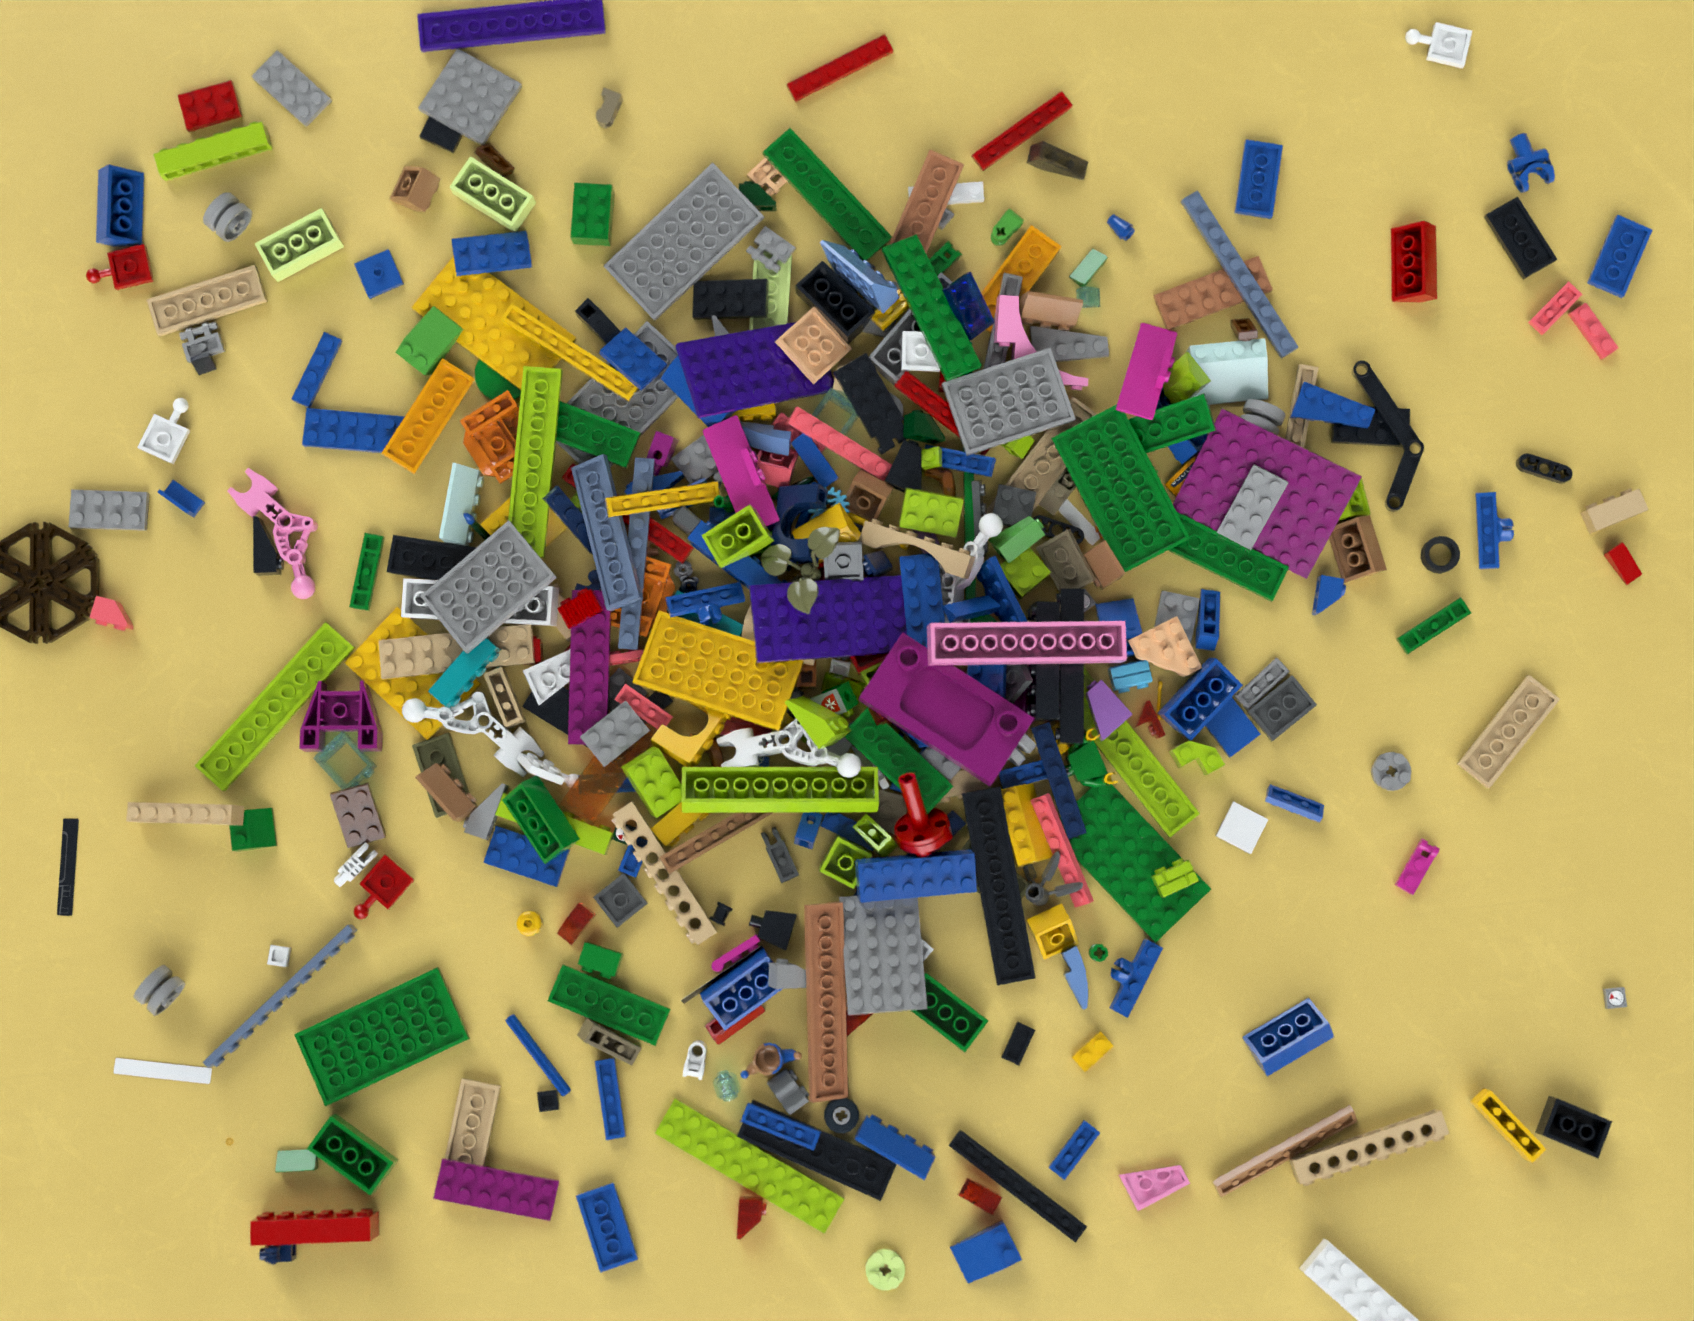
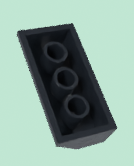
[795,260,875,344]

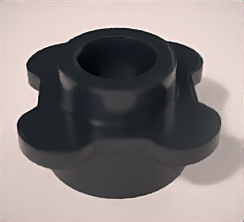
[679,575,699,593]

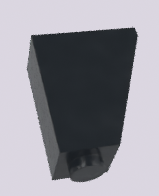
[885,440,922,493]

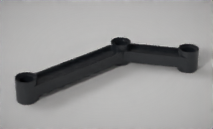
[1352,361,1424,512]

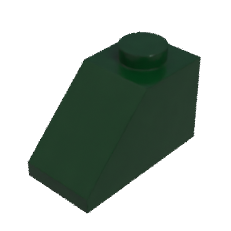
[739,181,777,211]
[903,410,945,445]

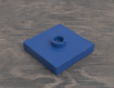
[354,249,404,299]

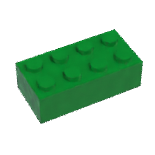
[910,972,988,1052]
[307,1114,399,1195]

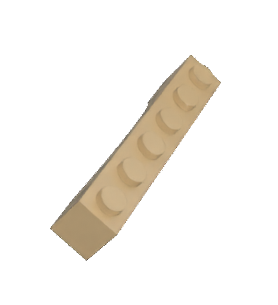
[859,519,976,579]
[126,802,244,826]

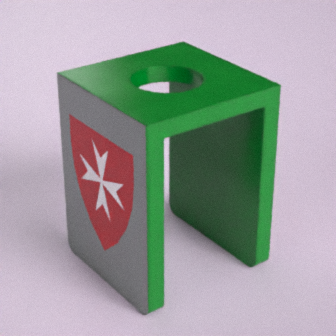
[811,681,859,714]

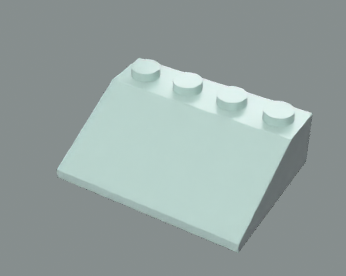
[1186,338,1268,405]

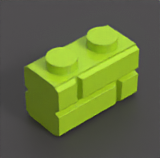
[1151,858,1199,898]

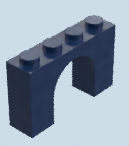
[771,484,828,565]

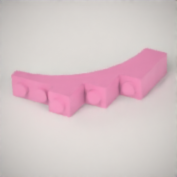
[994,295,1088,390]

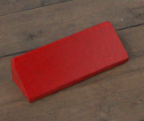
[705,1004,766,1045]

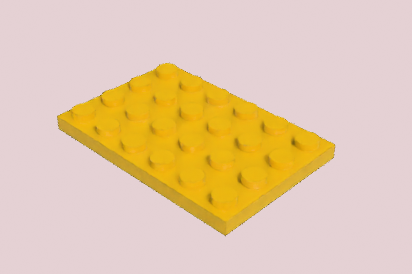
[344,607,481,740]

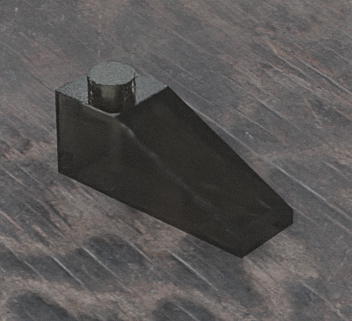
[1027,141,1088,180]

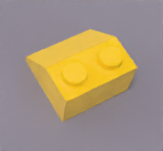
[1027,903,1079,960]

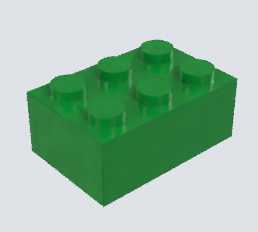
[570,183,615,246]

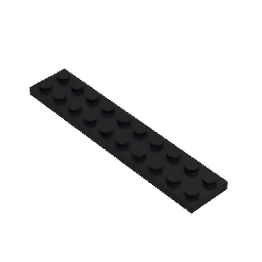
[961,786,1036,986]

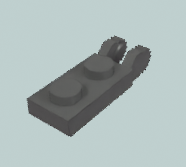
[761,827,799,883]

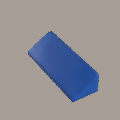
[791,433,839,488]
[942,595,1001,623]

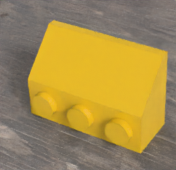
[792,502,861,564]

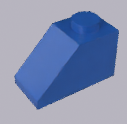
[1312,575,1346,616]

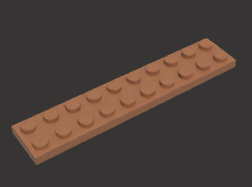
[804,902,848,1103]

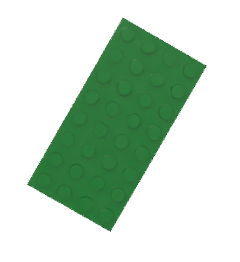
[1051,404,1191,572]
[1060,784,1211,943]
[294,967,470,1106]

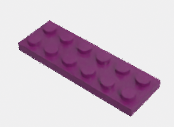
[433,1158,559,1221]

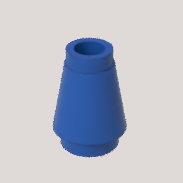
[1107,214,1135,241]

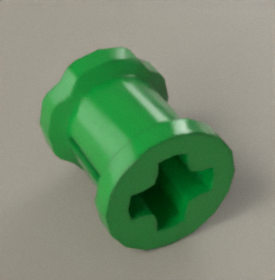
[1089,944,1108,962]

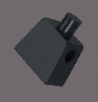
[749,910,797,950]

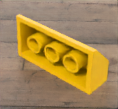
[1001,783,1053,868]

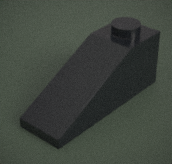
[253,516,284,576]

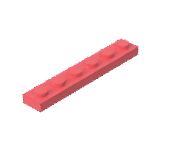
[787,406,892,481]
[1031,793,1094,908]

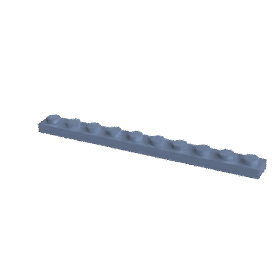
[1181,190,1299,359]
[618,457,655,650]
[203,924,357,1068]

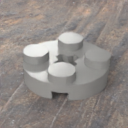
[1371,752,1411,791]

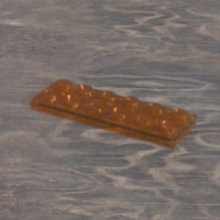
[560,718,658,826]

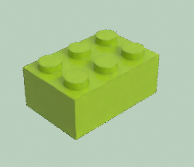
[899,488,963,537]
[621,746,682,818]

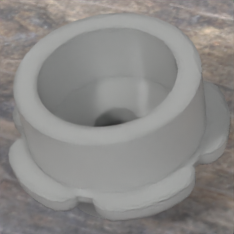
[674,561,693,578]

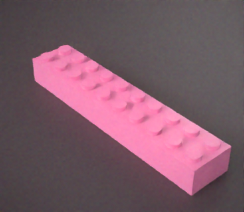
[927,621,1127,665]

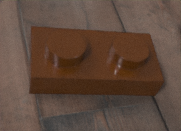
[475,143,515,177]
[1230,318,1258,341]

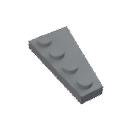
[1030,326,1109,362]

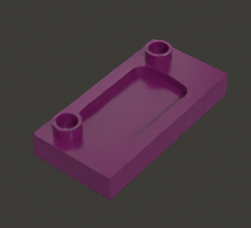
[859,632,1035,786]

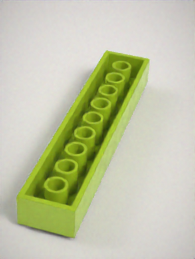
[682,767,879,813]

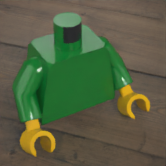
[1065,727,1118,788]

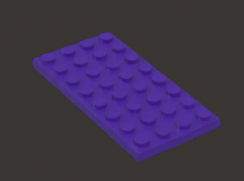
[675,322,834,418]
[749,575,907,663]

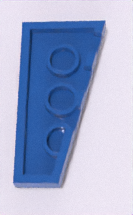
[1289,382,1375,428]

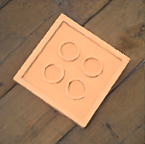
[775,307,852,385]

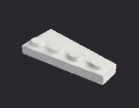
[523,650,570,706]

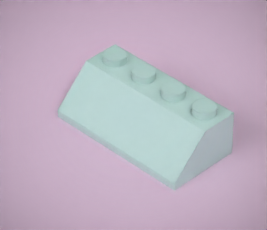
[439,463,484,546]

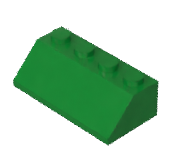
[503,775,580,864]

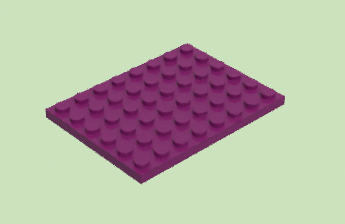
[1173,408,1362,579]

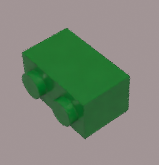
[577,942,624,979]

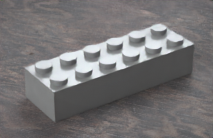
[869,273,970,385]

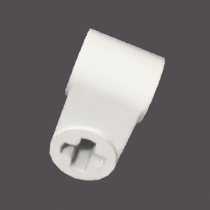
[683,1040,707,1080]

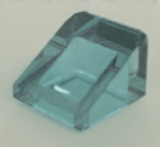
[1076,286,1100,308]

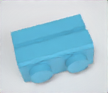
[1108,660,1152,694]

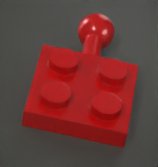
[86,244,154,290]
[353,854,415,919]

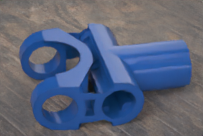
[1507,133,1555,193]

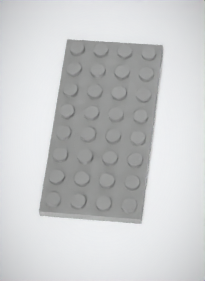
[604,163,764,321]
[556,321,679,468]

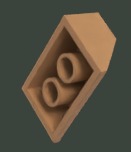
[1019,291,1083,331]
[1329,515,1387,583]
[415,763,478,822]

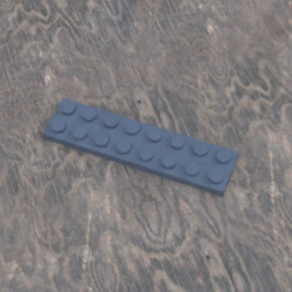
[571,454,643,611]

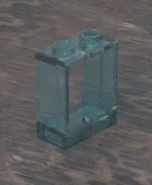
[812,388,859,436]
[313,732,377,789]

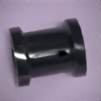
[709,902,733,927]

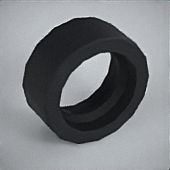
[1421,536,1460,574]

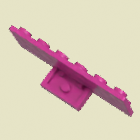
[1116,323,1177,420]
[703,415,780,527]

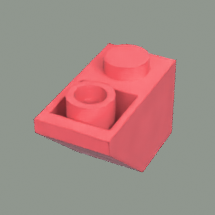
[89,596,134,631]

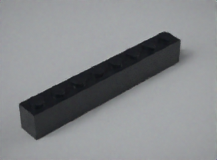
[1055,588,1084,745]

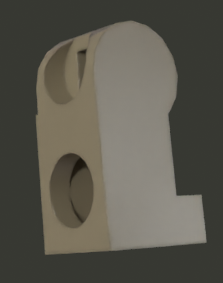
[596,88,623,128]

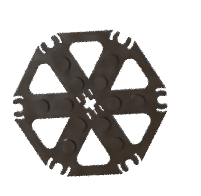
[0,522,99,644]

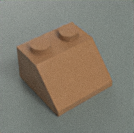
[389,166,440,212]
[844,469,894,522]
[1084,540,1125,590]

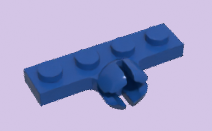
[1475,492,1514,569]
[665,582,745,626]
[1109,938,1163,1018]

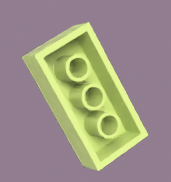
[450,156,536,232]
[255,208,344,282]

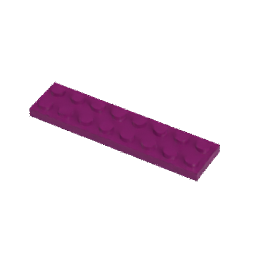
[568,590,611,745]

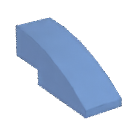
[740,421,791,456]
[1061,946,1088,1010]

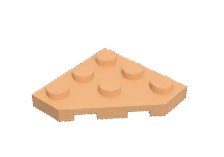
[1128,616,1202,677]

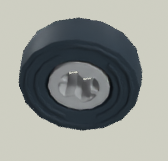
[824,1098,859,1133]

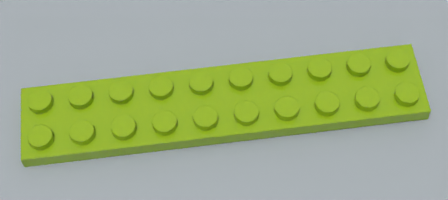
[508,366,563,558]
[195,622,355,792]
[1084,668,1200,838]
[655,1098,844,1234]

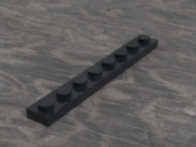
[948,1129,1087,1243]

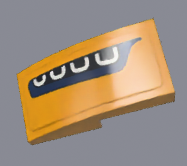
[1165,457,1196,497]

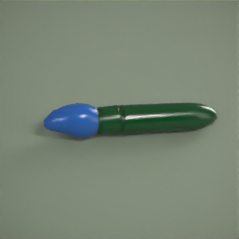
[463,513,491,540]

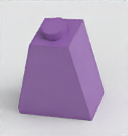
[1085,680,1133,741]

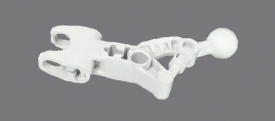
[939,513,1003,623]
[402,692,545,777]
[717,718,861,777]

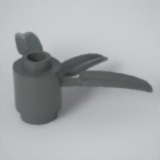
[1022,851,1083,906]

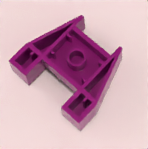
[299,680,383,752]

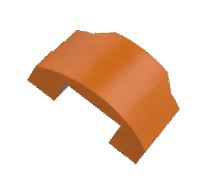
[459,390,519,484]
[611,556,675,637]

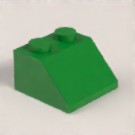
[229,808,277,852]

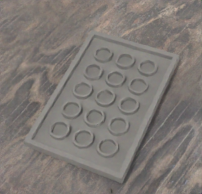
[942,348,1075,456]
[420,521,557,654]
[839,896,927,1015]

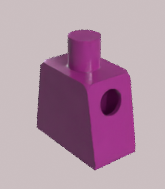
[647,431,679,476]

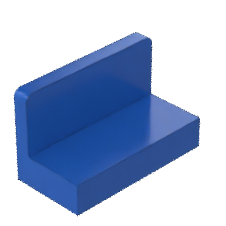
[158,480,205,518]

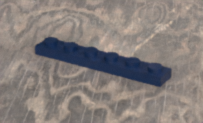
[1031,722,1087,839]

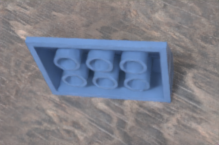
[820,240,899,313]

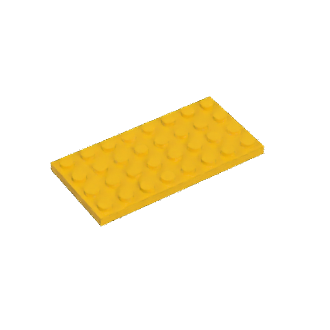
[411,256,577,390]
[632,611,804,731]

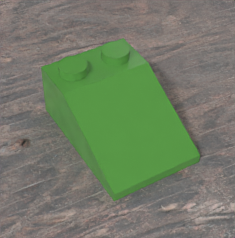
[395,306,464,375]

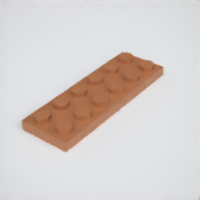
[889,150,964,253]
[1153,256,1273,330]

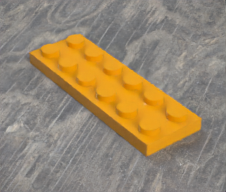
[965,225,1062,334]
[381,358,475,474]

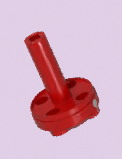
[894,773,953,858]

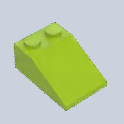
[701,504,775,568]
[785,696,851,749]

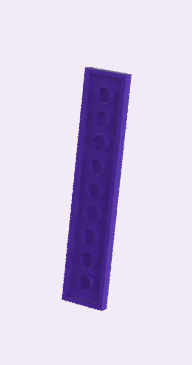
[417,0,606,52]

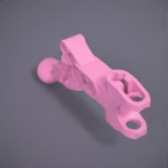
[227,468,318,599]

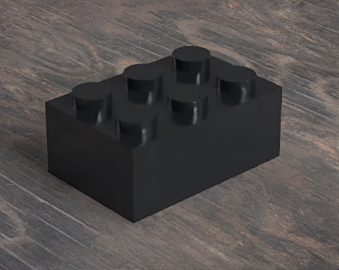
[1535,1096,1612,1159]

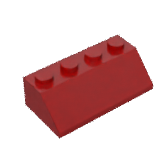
[1391,221,1437,303]

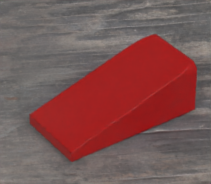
[1603,542,1642,585]

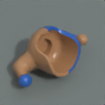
[740,1043,802,1079]

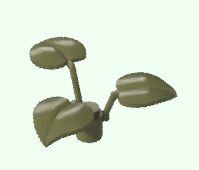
[761,527,840,614]

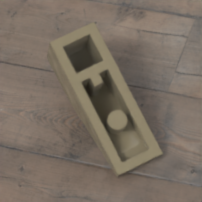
[577,1018,642,1065]

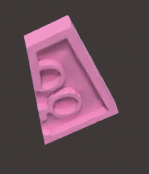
[1119,1165,1190,1211]

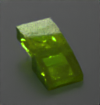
[821,672,865,702]

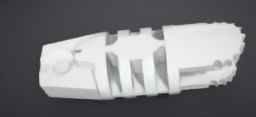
[334,842,378,887]

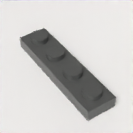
[972,480,989,557]

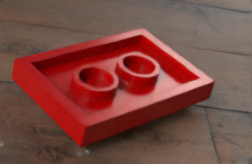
[177,80,242,132]

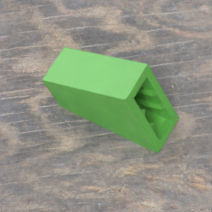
[988,516,1045,563]

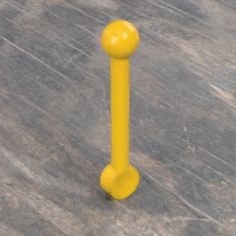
[1154,681,1163,721]

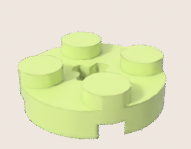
[866,1249,905,1291]

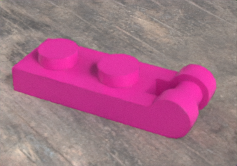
[1395,838,1440,895]
[712,934,761,972]

